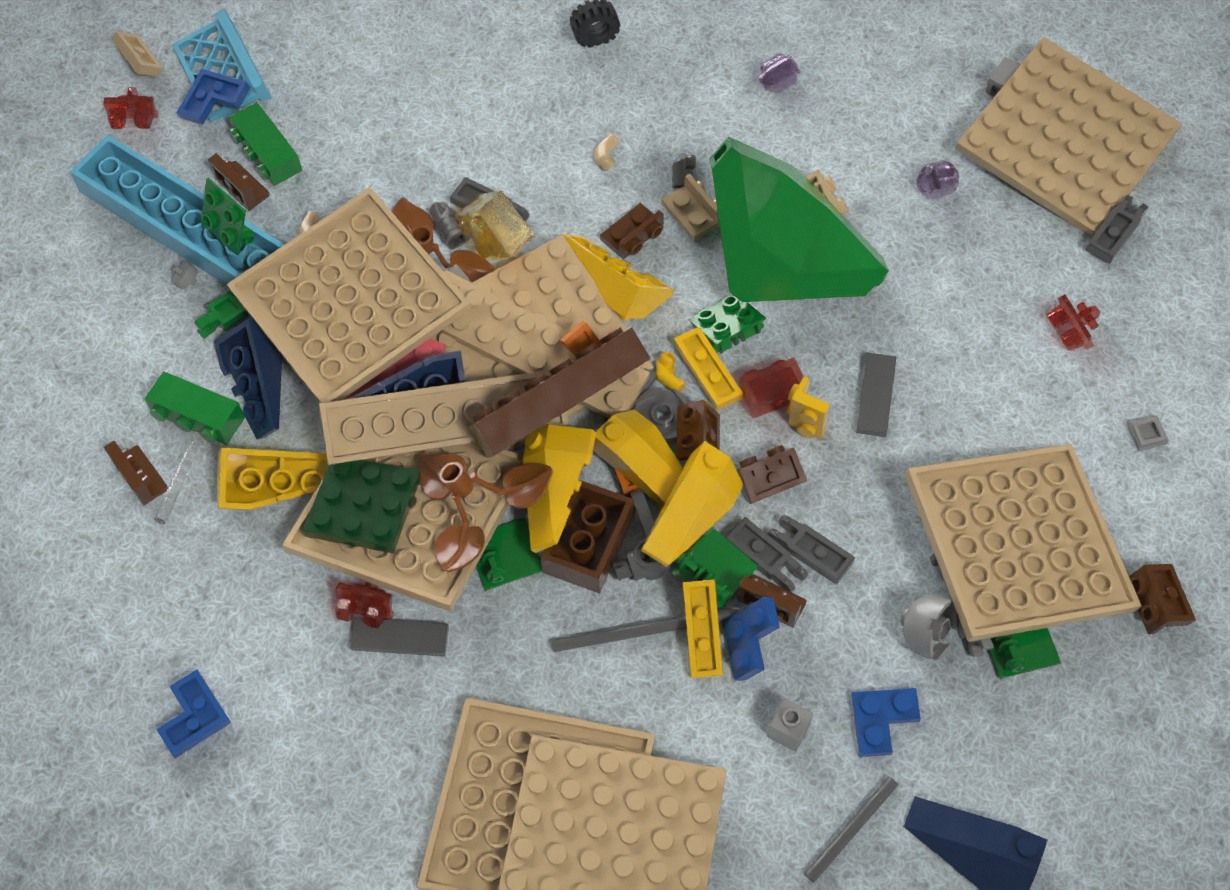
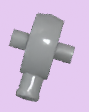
[172,260,198,289]

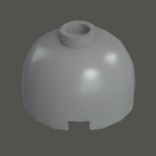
[900,595,959,660]

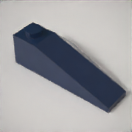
[214,319,282,440]
[349,350,466,399]
[903,796,1048,890]

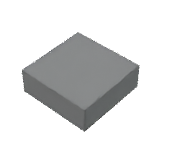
[1128,415,1169,451]

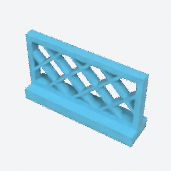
[172,9,272,122]

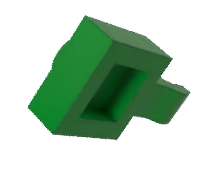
[194,291,248,339]

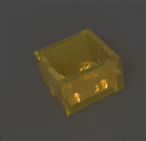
[455,190,535,260]

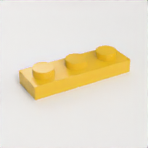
[674,327,743,411]
[683,580,724,678]

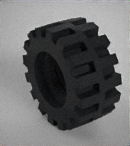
[569,0,621,48]

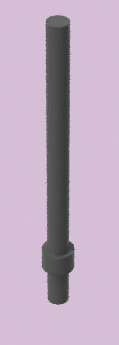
[552,606,739,652]

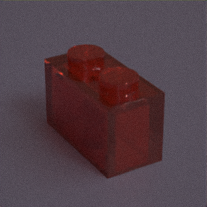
[739,358,804,418]

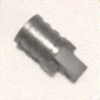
[429,202,470,250]

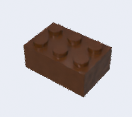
[541,479,634,594]

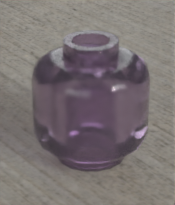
[758,53,800,93]
[916,160,959,200]

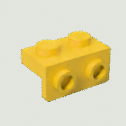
[786,376,830,439]

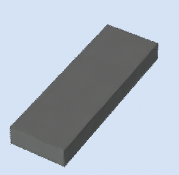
[856,352,897,437]
[350,618,449,657]

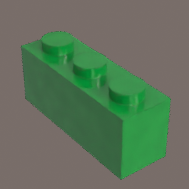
[229,102,303,186]
[144,371,245,446]

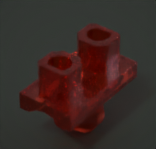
[103,87,159,129]
[1046,294,1100,351]
[335,581,394,629]

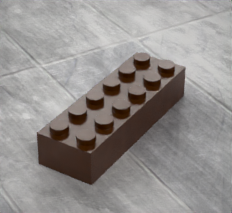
[468,327,651,458]

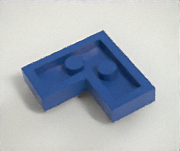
[176,68,250,125]
[723,597,780,681]
[156,669,231,758]
[851,688,921,757]

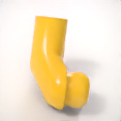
[656,352,686,392]

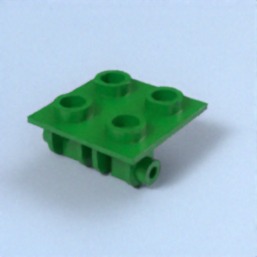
[200,177,255,256]
[688,295,766,354]
[476,518,543,591]
[671,527,759,610]
[990,628,1061,679]

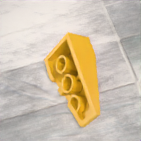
[562,234,675,321]
[594,409,683,507]
[523,424,596,553]
[641,441,743,567]
[217,448,329,510]

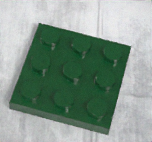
[303,460,421,554]

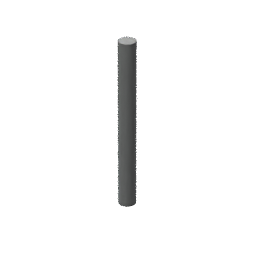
[804,777,898,883]

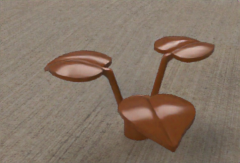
[392,197,495,282]
[419,454,553,572]

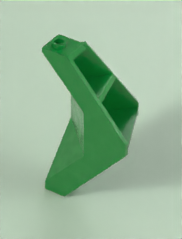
[709,136,889,302]

